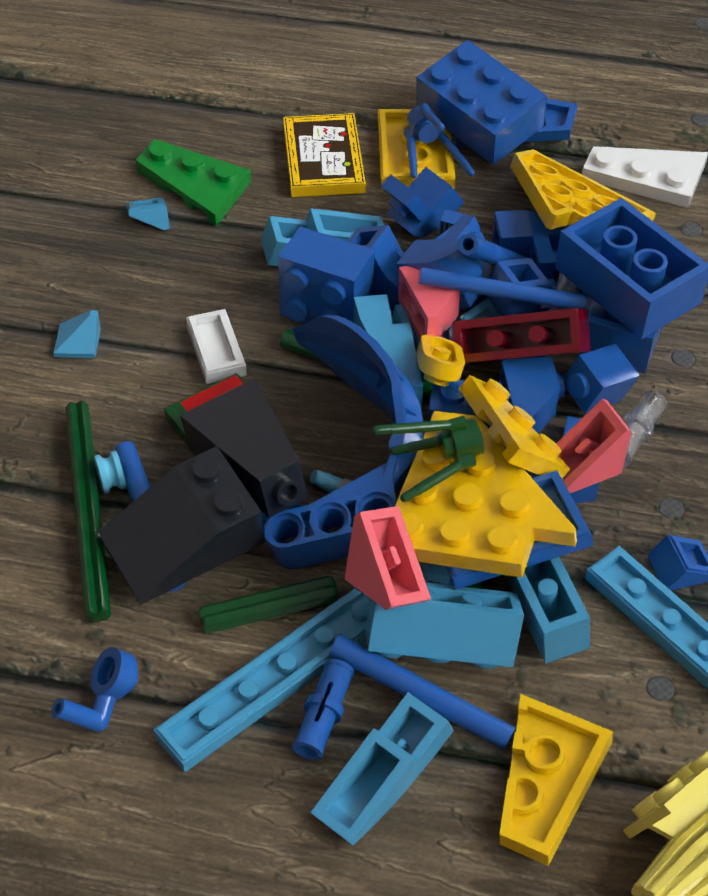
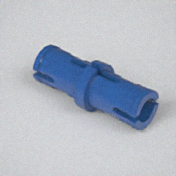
[292,659,354,761]

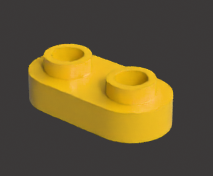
[416,335,465,386]

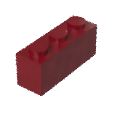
[452,308,591,365]

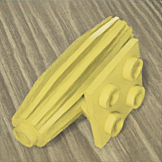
[623,750,708,896]

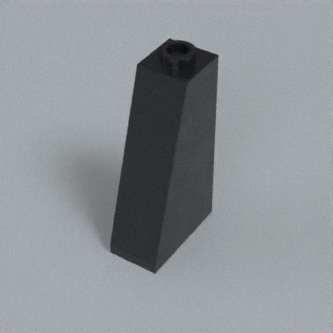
[180,379,308,518]

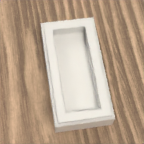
[186,309,247,384]

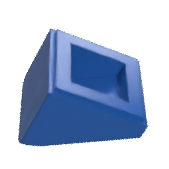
[648,535,708,590]

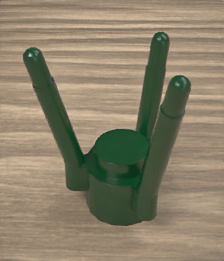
[372,415,484,502]

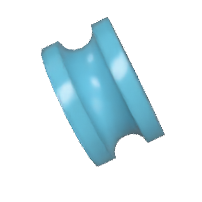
[94,450,126,494]

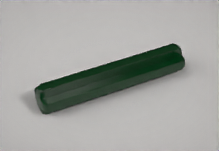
[199,576,338,633]

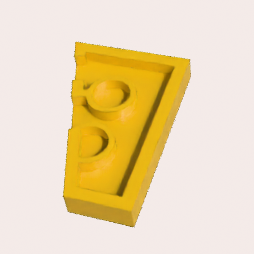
[459,375,570,478]
[499,694,613,866]

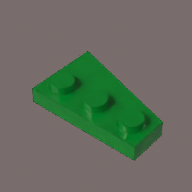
[136,139,251,226]

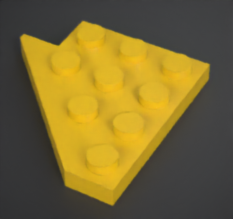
[510,149,656,230]
[395,411,577,578]

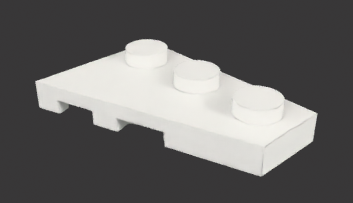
[582,146,708,208]

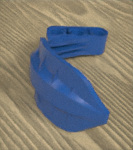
[264,314,425,569]

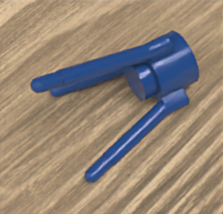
[403,103,475,178]

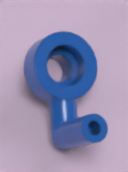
[52,647,138,732]

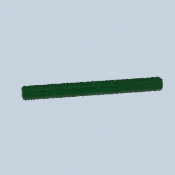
[65,401,111,623]

